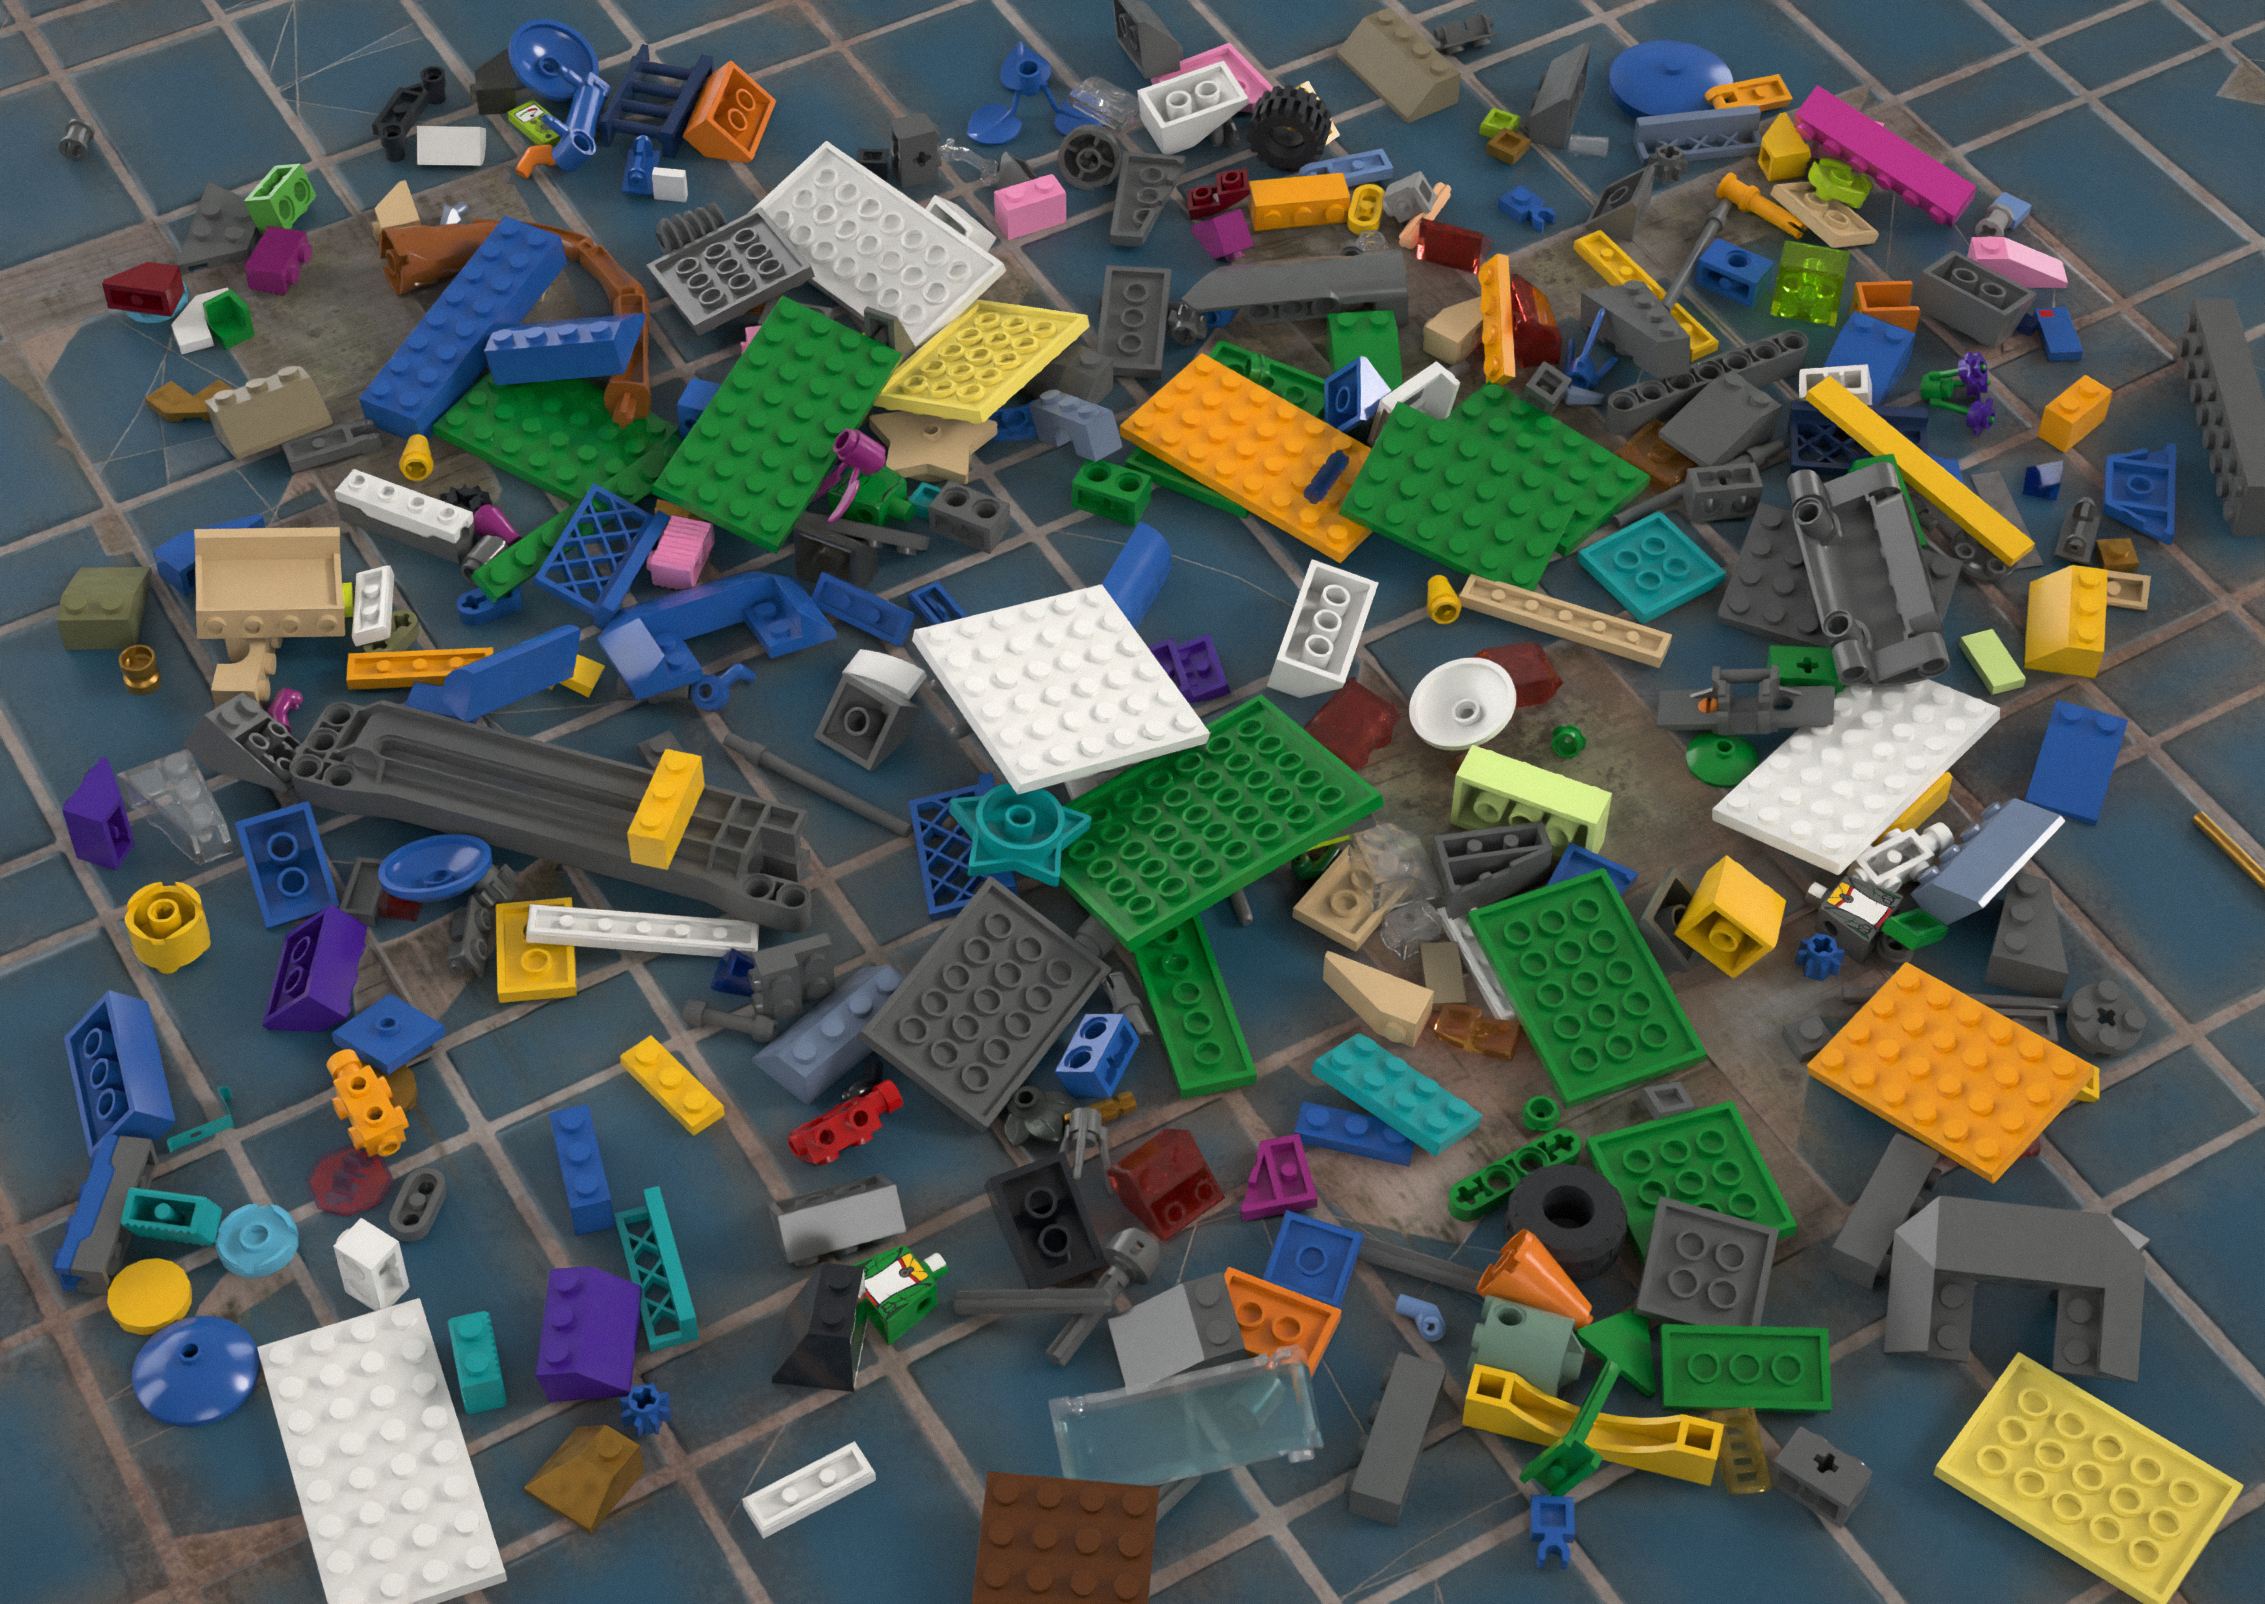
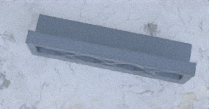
[1633,105,1762,166]

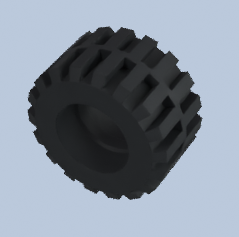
[1247,85,1332,172]

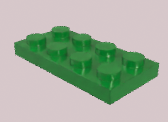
[1659,1324,1832,1414]

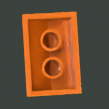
[682,60,776,163]

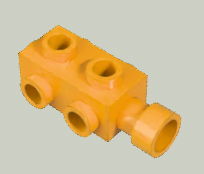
[326,1049,409,1157]

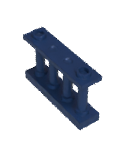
[598,44,714,159]

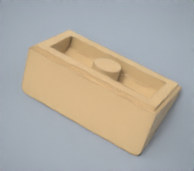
[2106,570,2151,611]

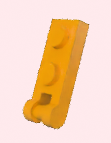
[1704,74,1793,112]

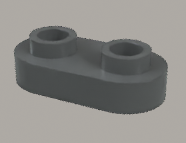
[389,1167,447,1242]

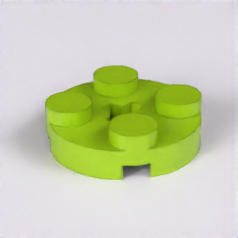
[1808,158,1872,208]

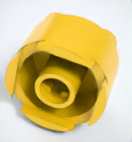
[125,882,211,974]

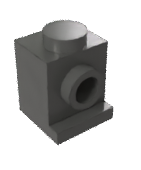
[1520,361,1572,415]

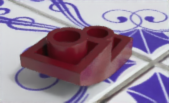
[1187,168,1250,220]

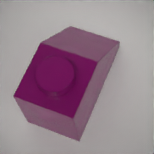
[1189,208,1254,262]

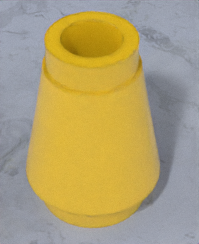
[399,434,434,481]
[1427,575,1462,624]

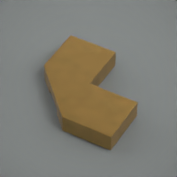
[145,379,234,422]

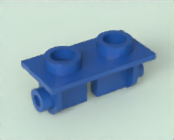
[622,135,660,194]

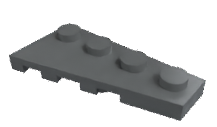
[1110,151,1186,247]

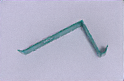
[166,1086,234,1154]

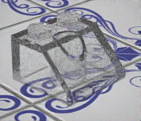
[1348,820,1444,913]

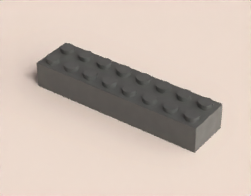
[2177,298,2265,536]

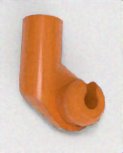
[514,144,556,179]

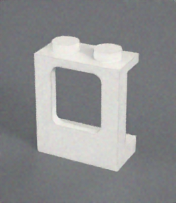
[1367,361,1461,447]

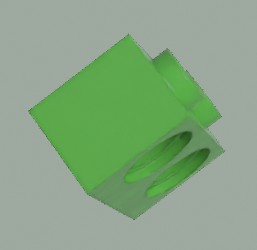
[244,163,317,234]

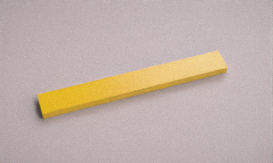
[1805,376,2035,567]

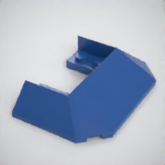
[598,569,837,701]

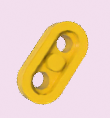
[1347,184,1385,236]

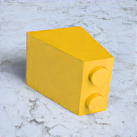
[1673,855,1786,979]

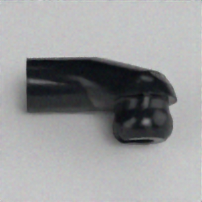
[841,1061,883,1103]

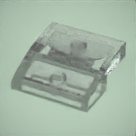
[1067,75,1140,132]

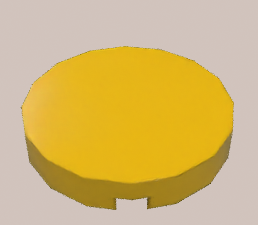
[107,1258,192,1335]

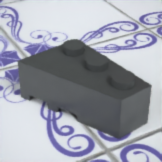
[1984,872,2069,998]

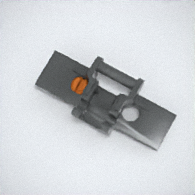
[1657,664,1835,735]

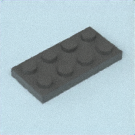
[1096,265,1172,379]

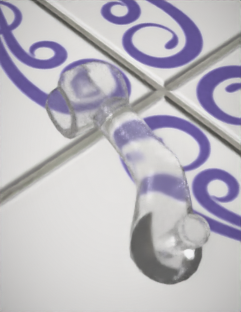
[938,138,999,185]

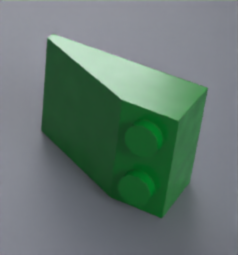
[1325,310,1403,391]

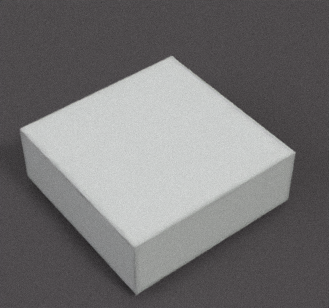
[652,167,688,202]

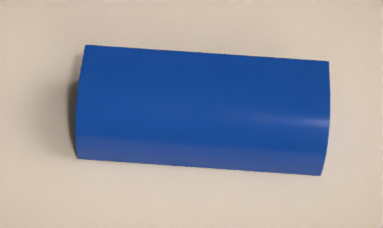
[1102,522,1171,630]
[441,624,581,722]

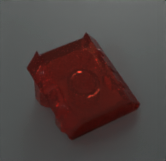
[1472,641,1563,708]
[1303,677,1401,771]

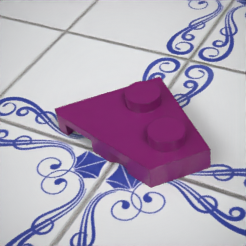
[1241,1134,1318,1221]

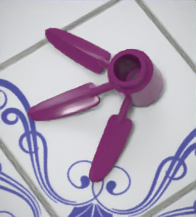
[811,428,886,524]

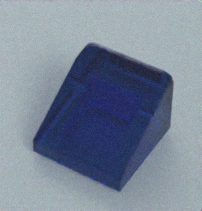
[2022,461,2065,501]
[710,948,754,997]

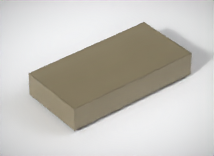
[1419,942,1467,1012]

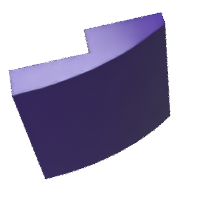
[1148,633,1231,704]

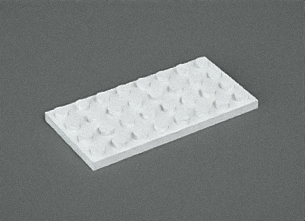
[749,141,1006,352]
[1712,679,2000,875]
[257,1298,507,1604]

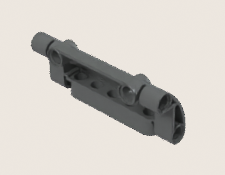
[1787,462,1950,687]

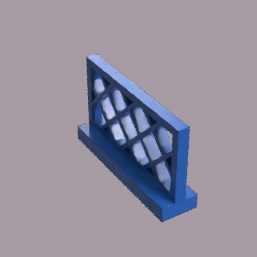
[532,483,671,630]
[908,772,1020,921]

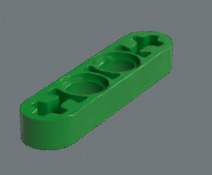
[1448,1128,1581,1222]

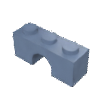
[1029,390,1122,462]

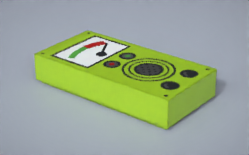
[507,100,561,147]

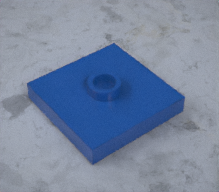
[332,993,445,1075]
[1262,1210,1364,1309]

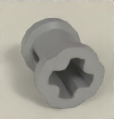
[1975,203,2014,237]

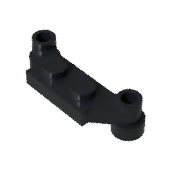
[372,66,447,162]

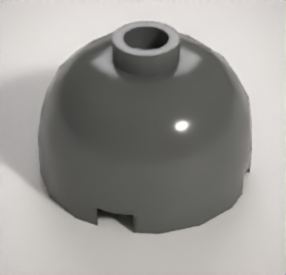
[1057,124,1121,191]

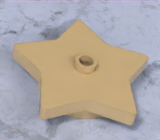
[869,411,997,485]

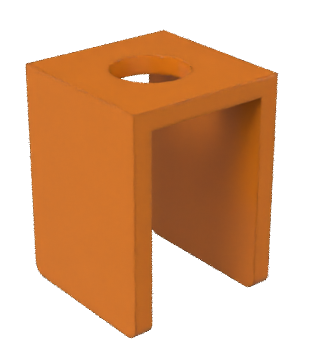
[1849,281,1920,333]

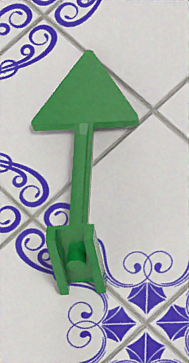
[1518,1307,1656,1496]

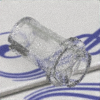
[1568,131,1609,158]

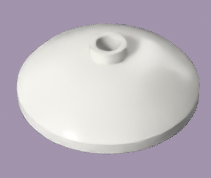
[1409,658,1516,751]

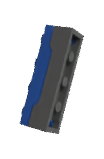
[53,1134,159,1295]

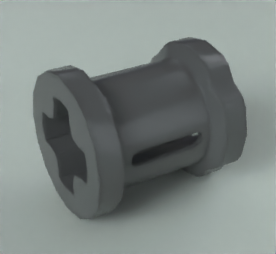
[59,118,95,161]

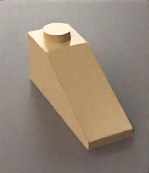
[1422,288,1514,366]
[1323,951,1434,1048]

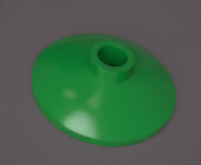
[1685,731,1759,788]

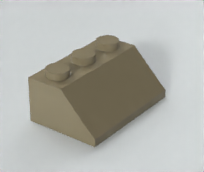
[205,365,333,460]

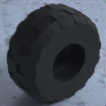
[1504,1164,1628,1283]

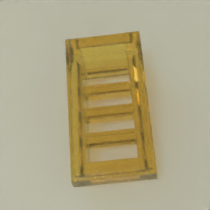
[1707,1407,1772,1495]

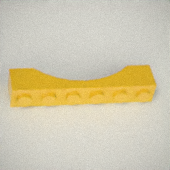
[1462,1364,1724,1486]

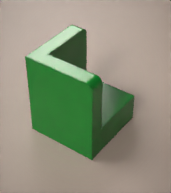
[203,289,255,350]

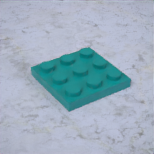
[1577,510,1726,624]

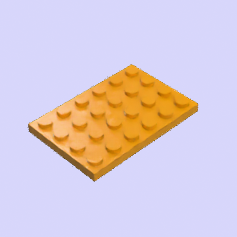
[1806,962,2095,1184]

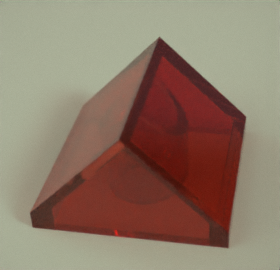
[1417,218,1493,274]

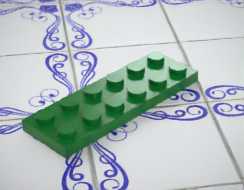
[1131,913,1257,1099]

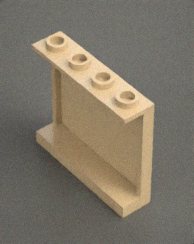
[194,527,345,639]

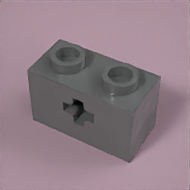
[890,111,941,189]
[1768,1426,1874,1528]

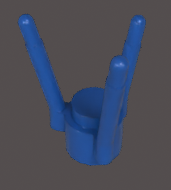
[1563,308,1618,389]

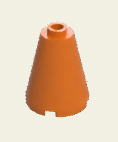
[1476,1229,1593,1332]

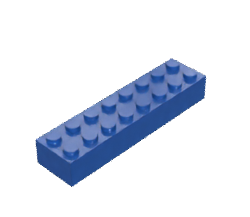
[359,216,567,440]

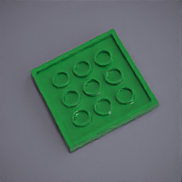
[1585,1100,1797,1267]

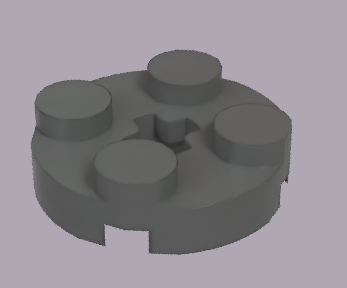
[2065,980,2146,1058]

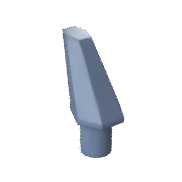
[439,201,469,225]
[1562,385,1607,406]

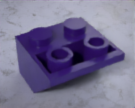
[62,757,135,871]

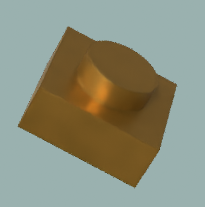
[1486,127,1531,166]
[2094,538,2139,573]

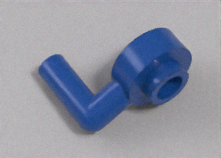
[690,663,756,712]

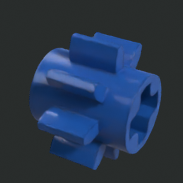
[1795,933,1845,982]
[619,1382,672,1437]

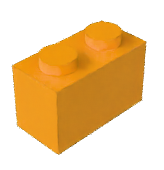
[2037,374,2113,453]

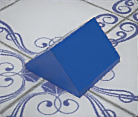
[1325,356,1392,434]

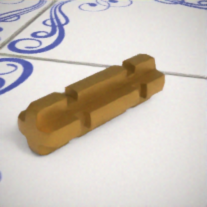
[1062,1091,1137,1129]

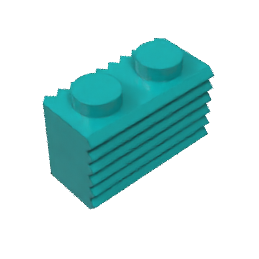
[120,1187,222,1247]
[448,1311,507,1414]

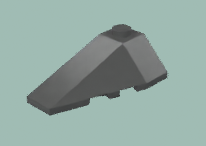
[1022,344,1113,405]

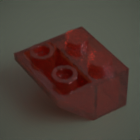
[1510,274,1563,368]
[1106,1129,1225,1242]

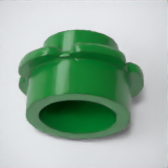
[1244,354,1270,385]
[1551,724,1587,758]
[1521,1096,1560,1133]

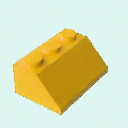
[2024,565,2108,678]

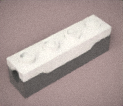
[335,469,477,564]

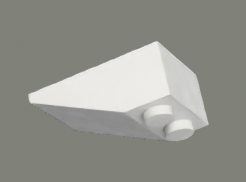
[1137,61,1249,155]

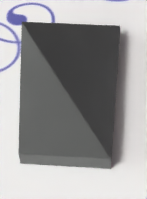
[997,151,1038,190]

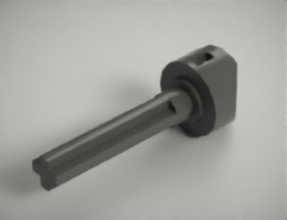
[1044,1227,1160,1368]

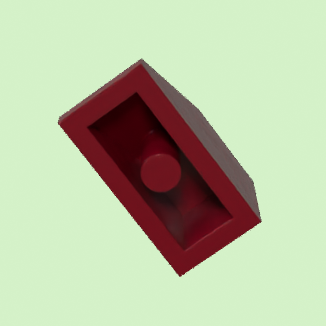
[102,262,185,317]

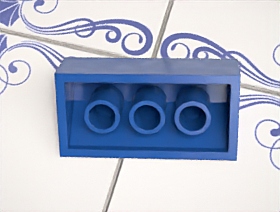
[64,990,176,1159]

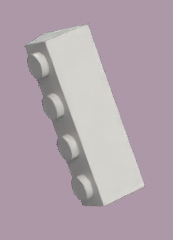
[1267,559,1378,698]

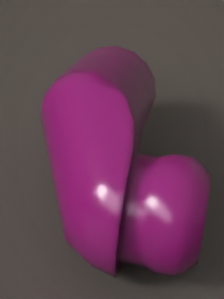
[267,687,303,733]

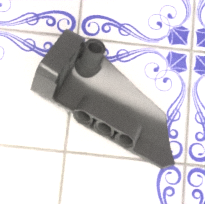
[1182,245,1409,326]

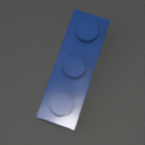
[811,572,915,647]
[1294,1101,1415,1167]

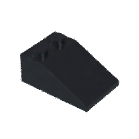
[984,1151,1108,1289]

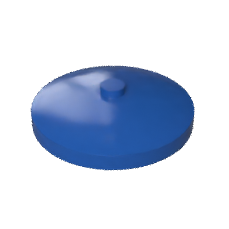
[1608,40,1733,119]

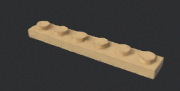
[1459,574,1672,668]

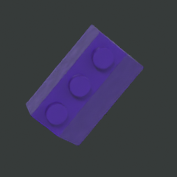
[262,904,368,1032]
[536,1266,643,1402]

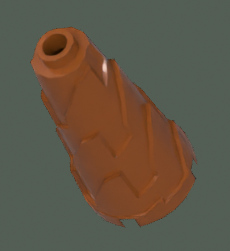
[379,223,498,295]

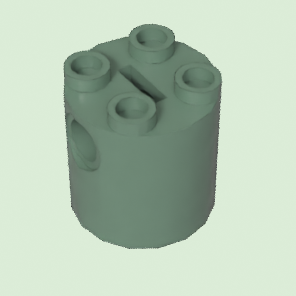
[1466,1294,1586,1398]

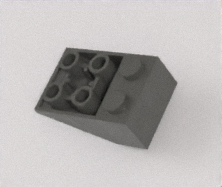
[184,692,302,793]

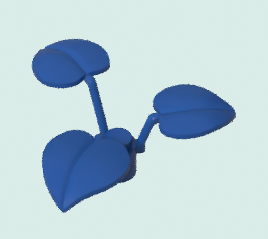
[966,41,1110,146]

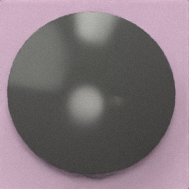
[1950,529,2018,581]

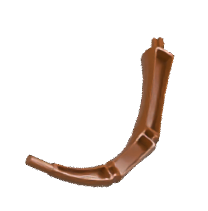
[473,218,651,429]

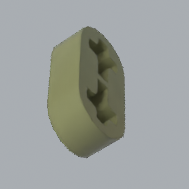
[362,610,420,653]

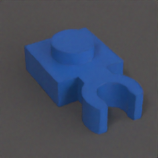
[1498,185,1556,232]
[1530,1495,1575,1570]

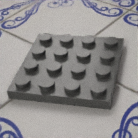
[646,207,815,336]

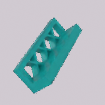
[614,1186,699,1352]

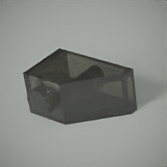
[470,49,517,115]

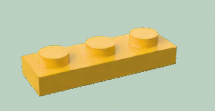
[620,1035,725,1136]

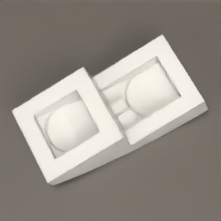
[842,649,927,700]

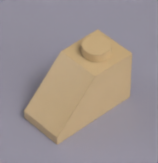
[372,180,421,242]

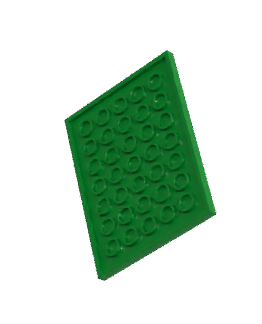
[1059,694,1384,953]

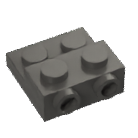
[748,933,835,1021]

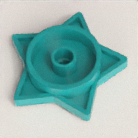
[949,783,1091,887]

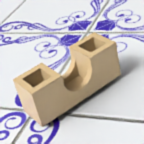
[211,637,283,708]

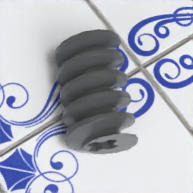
[656,202,727,255]

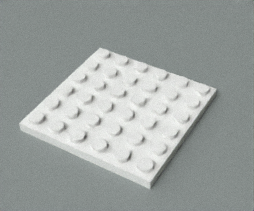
[912,584,1210,795]

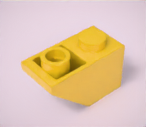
[1758,112,1811,182]

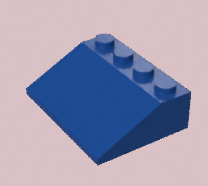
[484,313,646,385]

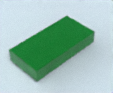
[1881,908,1949,951]

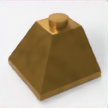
[524,1425,644,1534]

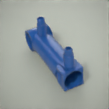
[541,65,612,173]

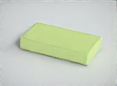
[1959,629,2026,695]

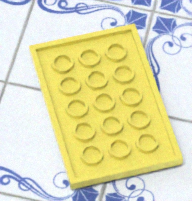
[873,299,1090,424]
[1933,1352,2244,1604]

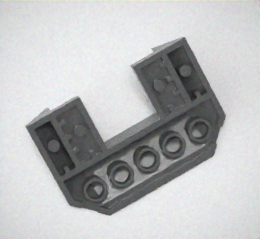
[1883,1196,2146,1384]

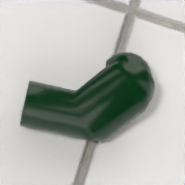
[1291,844,1343,881]

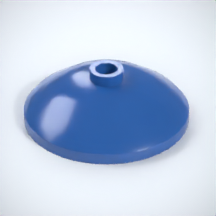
[508,19,599,102]
[378,834,493,903]
[132,1316,260,1427]

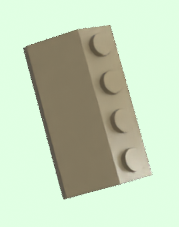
[1337,7,1461,124]

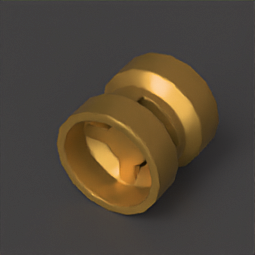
[118,645,161,695]

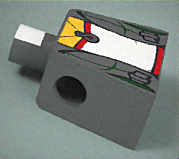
[1804,876,1904,965]

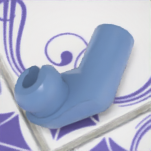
[1395,1293,1446,1342]

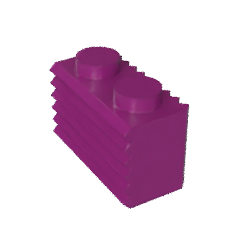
[244,226,312,296]

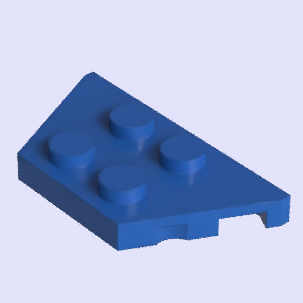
[2102,443,2176,545]

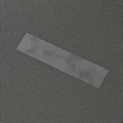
[1970,471,2044,569]

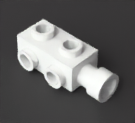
[1847,822,1954,893]

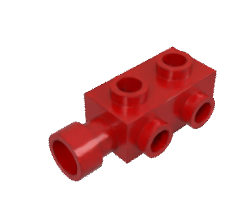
[787,1079,903,1166]

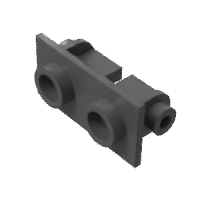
[1433,13,1500,55]
[2054,497,2101,565]
[446,895,492,978]

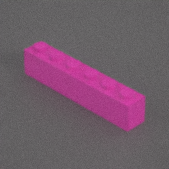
[1794,85,1976,228]

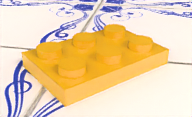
[496,897,577,1003]

